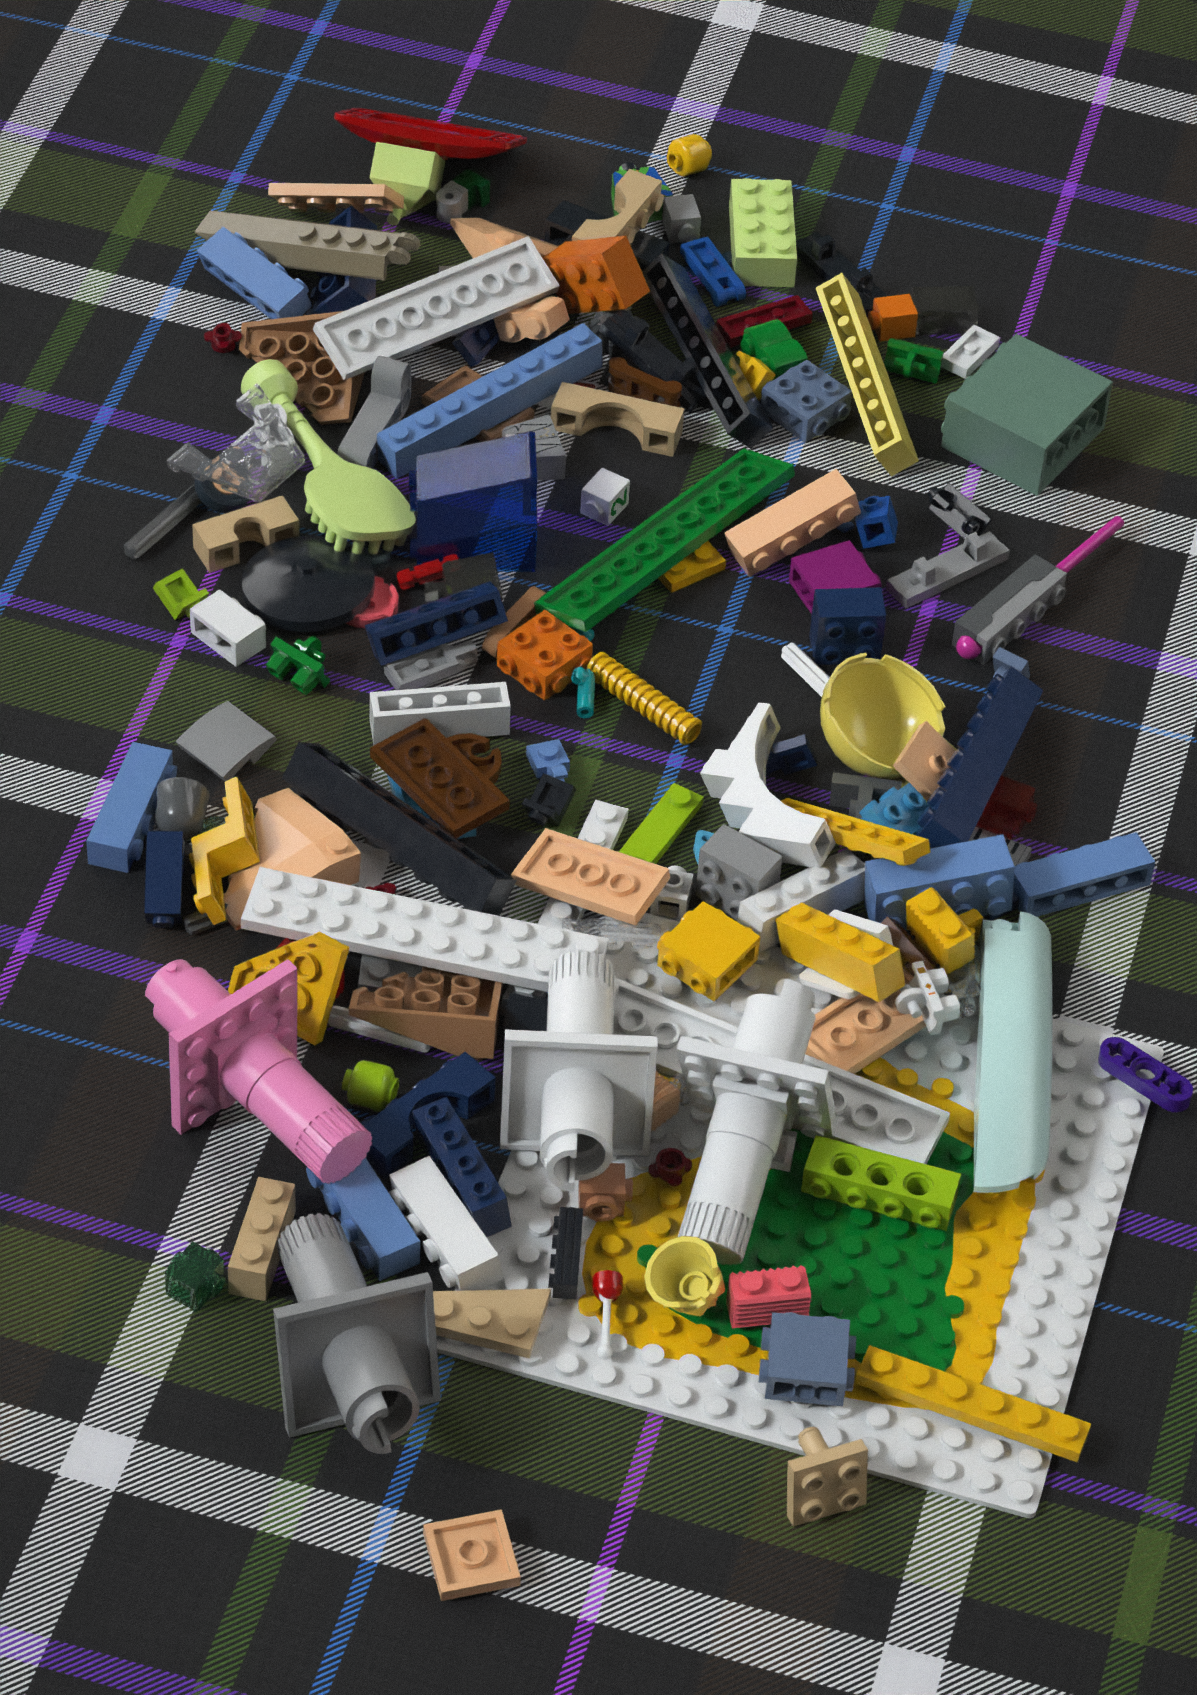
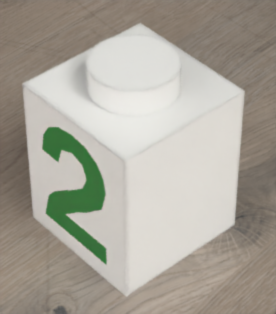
[580,468,630,526]

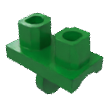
[884,338,944,383]
[266,636,331,695]

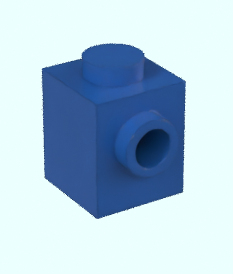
[855,496,898,549]

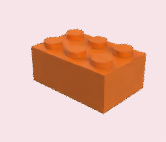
[543,235,650,314]

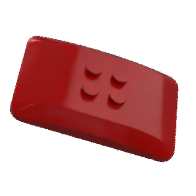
[334,108,527,160]

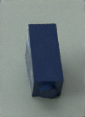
[145,831,186,928]

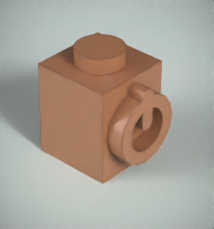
[578,1163,633,1222]

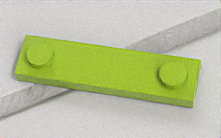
[619,783,704,864]

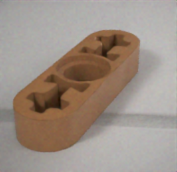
[482,586,546,659]

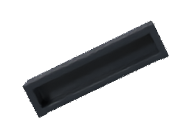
[548,1207,583,1300]

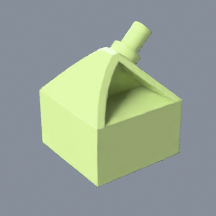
[369,142,445,225]

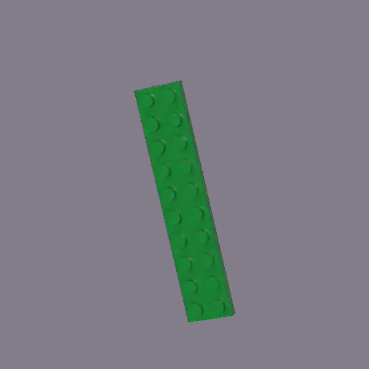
[534,448,795,632]

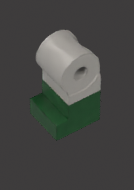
[436,169,490,223]

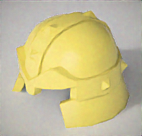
[644,1236,725,1316]

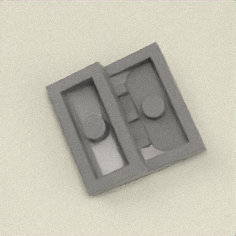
[176,701,277,781]

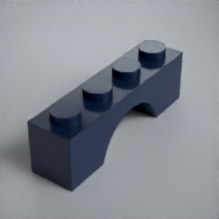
[361,1052,496,1179]

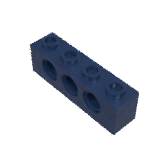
[364,581,508,666]
[412,1097,512,1238]

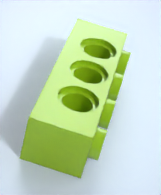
[801,1135,961,1231]

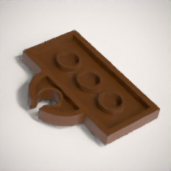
[370,718,510,838]

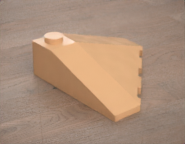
[450,218,559,258]
[223,788,361,931]

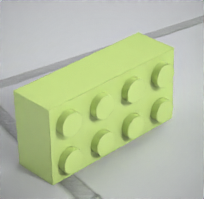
[729,178,797,287]

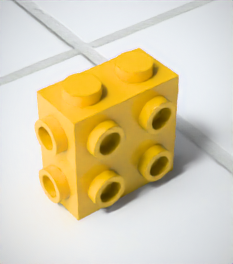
[657,901,760,1001]

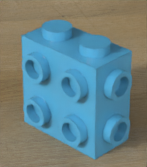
[859,783,931,835]

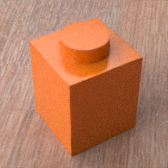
[868,294,918,342]

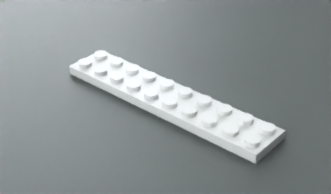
[241,867,609,992]
[613,978,950,1164]

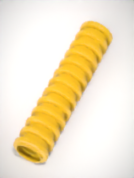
[586,652,702,745]

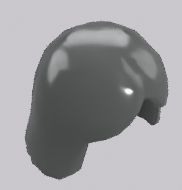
[155,777,210,840]

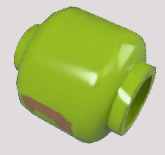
[342,1060,399,1112]

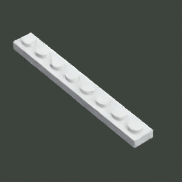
[502,800,628,1000]

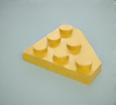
[228,931,350,1045]

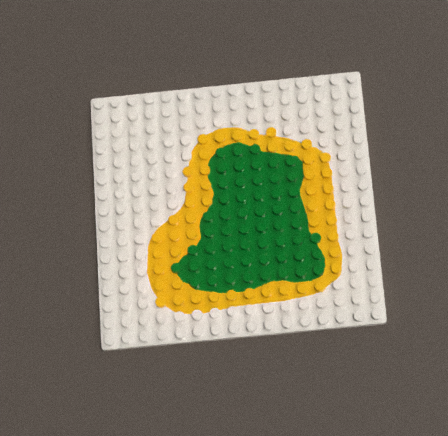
[436,913,1164,1518]

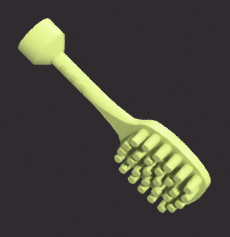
[241,359,416,554]

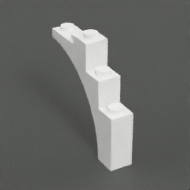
[700,703,836,868]

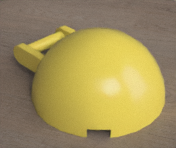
[820,653,957,801]

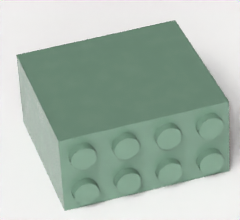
[941,334,1113,496]

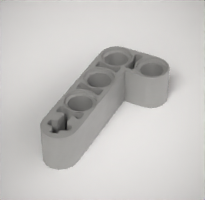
[337,356,411,469]

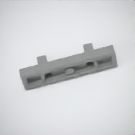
[886,531,1010,608]

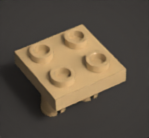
[787,1427,868,1527]

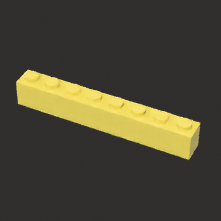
[816,273,919,477]

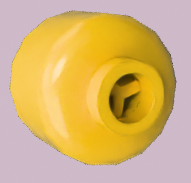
[667,134,712,177]

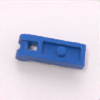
[680,236,746,307]

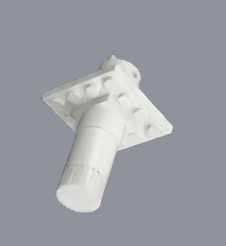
[500,950,658,1191]
[677,978,837,1265]

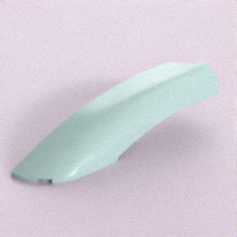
[974,911,1052,1193]

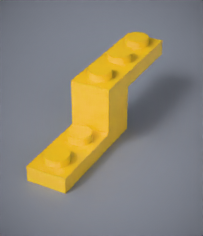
[189,777,260,925]

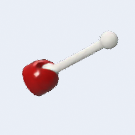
[592,1270,623,1360]

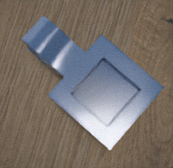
[526,739,570,782]

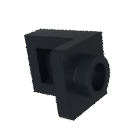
[522,773,576,827]

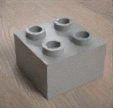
[695,824,782,920]

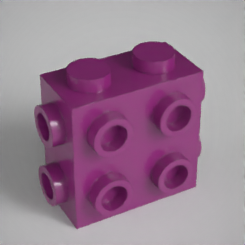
[789,540,882,614]

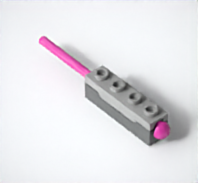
[952,516,1124,665]

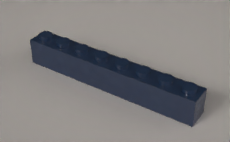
[916,666,1043,849]

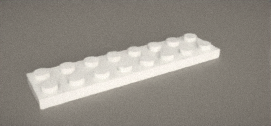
[313,236,560,380]

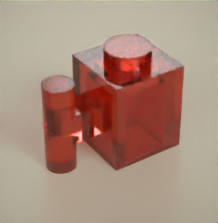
[976,775,1038,840]

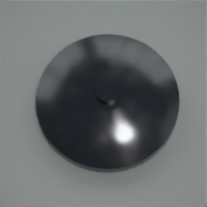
[242,535,375,632]

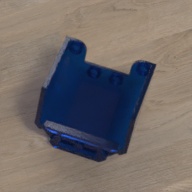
[409,432,537,572]

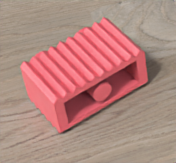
[726,1265,811,1328]

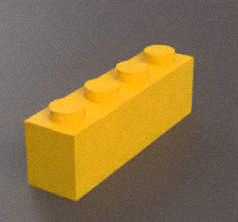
[775,902,905,1002]

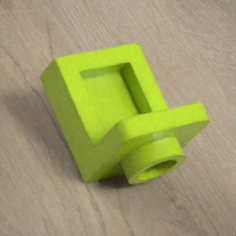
[153,568,209,620]

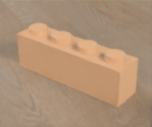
[724,469,861,577]

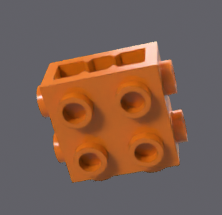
[497,609,593,701]

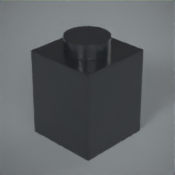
[499,991,548,1031]

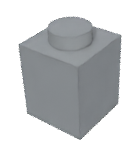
[662,194,701,244]

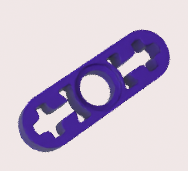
[1098,1037,1193,1112]

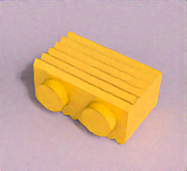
[906,887,975,974]

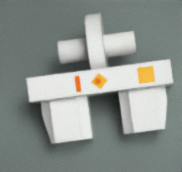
[895,961,960,1035]

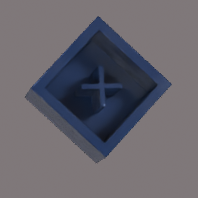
[809,587,886,665]

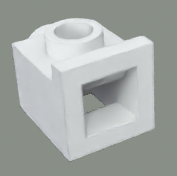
[650,866,693,922]

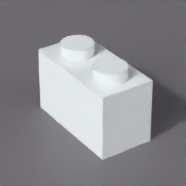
[190,589,266,667]

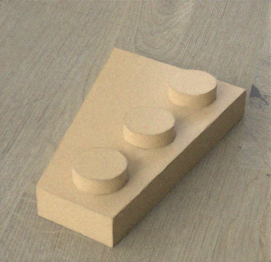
[433,1289,551,1359]

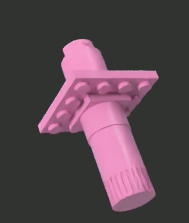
[145,959,372,1184]

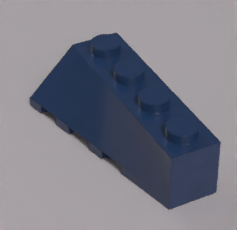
[306,206,377,315]

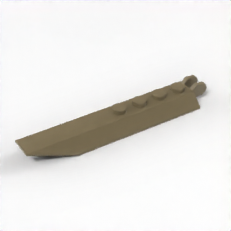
[195,211,421,281]

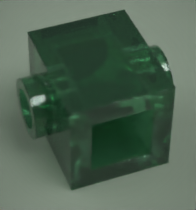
[165,1241,226,1313]

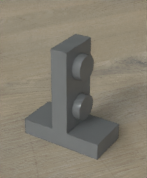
[829,772,902,862]

